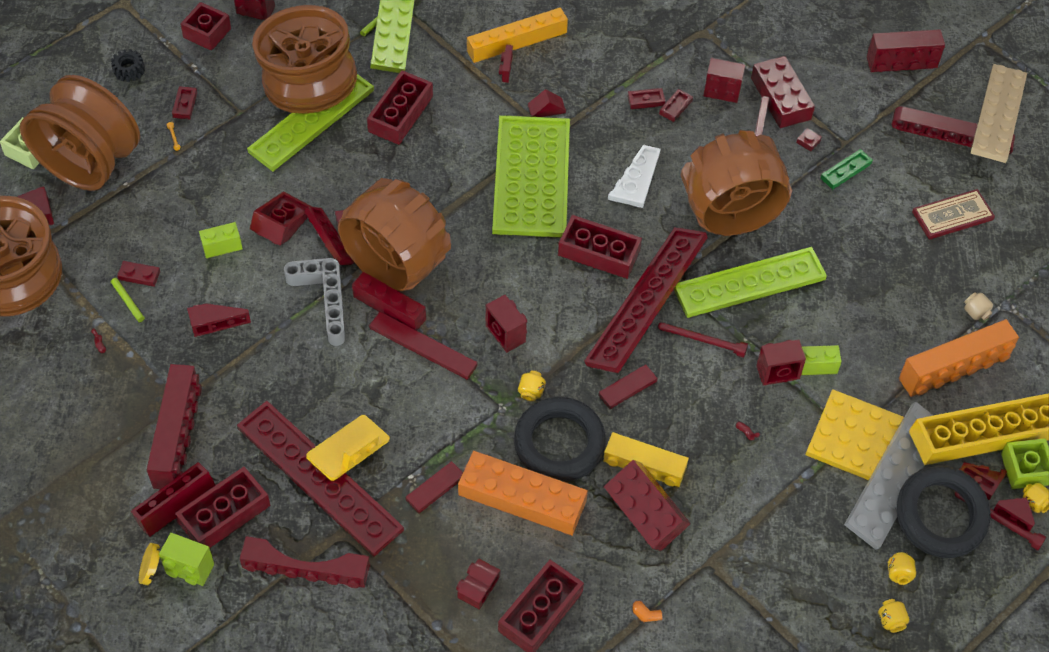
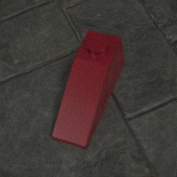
[187,303,251,337]

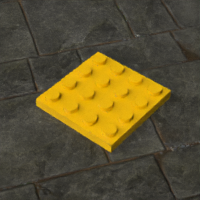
[805,389,904,480]

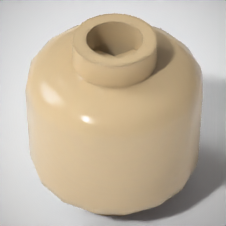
[964,292,993,321]

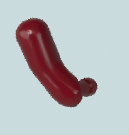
[91,328,106,353]
[736,421,760,440]

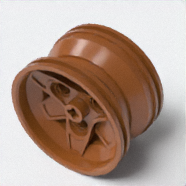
[252,5,357,114]
[20,75,140,191]
[0,196,62,316]

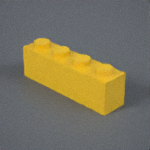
[603,432,689,487]

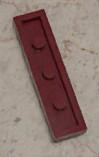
[304,206,354,265]

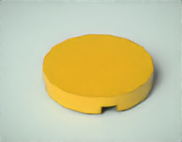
[139,543,160,586]

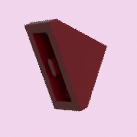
[528,89,566,117]
[994,497,1035,531]

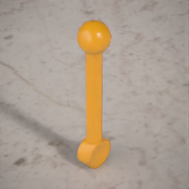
[167,122,180,151]

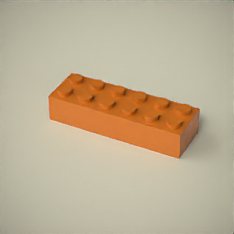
[899,319,1019,397]
[458,450,588,536]

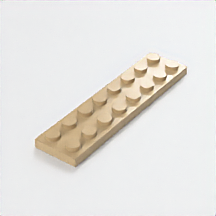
[971,64,1027,163]

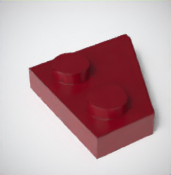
[959,462,1007,500]

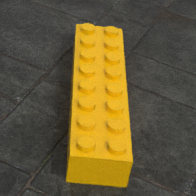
[909,393,1049,465]

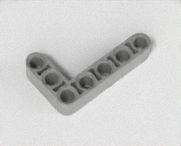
[284,258,345,346]

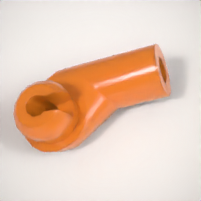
[632,601,662,622]

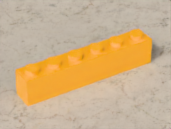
[467,7,568,63]

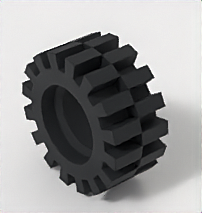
[111,49,145,82]

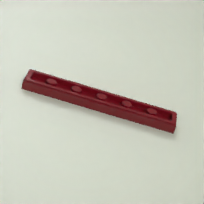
[369,312,478,380]

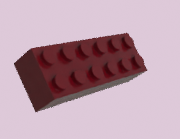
[146,364,202,489]

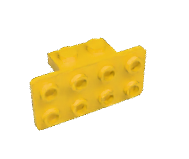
[306,415,390,481]

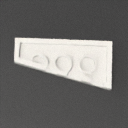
[608,145,661,208]

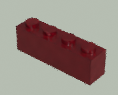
[352,271,426,331]
[131,462,216,537]

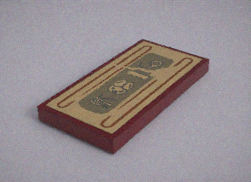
[912,189,995,240]

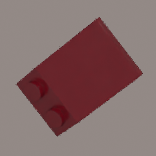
[250,191,312,246]

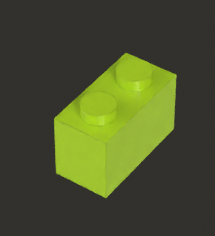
[199,222,242,258]
[801,345,841,375]

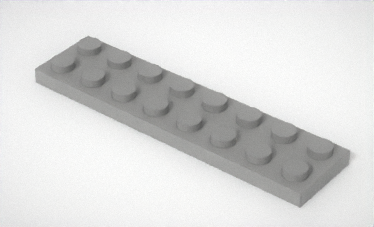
[844,402,933,550]

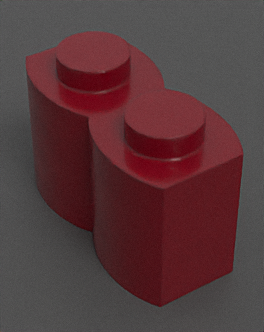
[456,559,501,610]

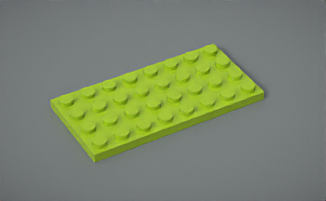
[492,115,570,237]

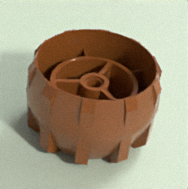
[681,130,792,236]
[338,178,451,291]

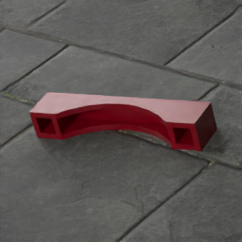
[240,536,370,588]

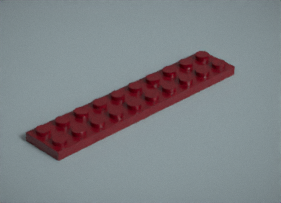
[584,227,708,373]
[237,401,404,557]

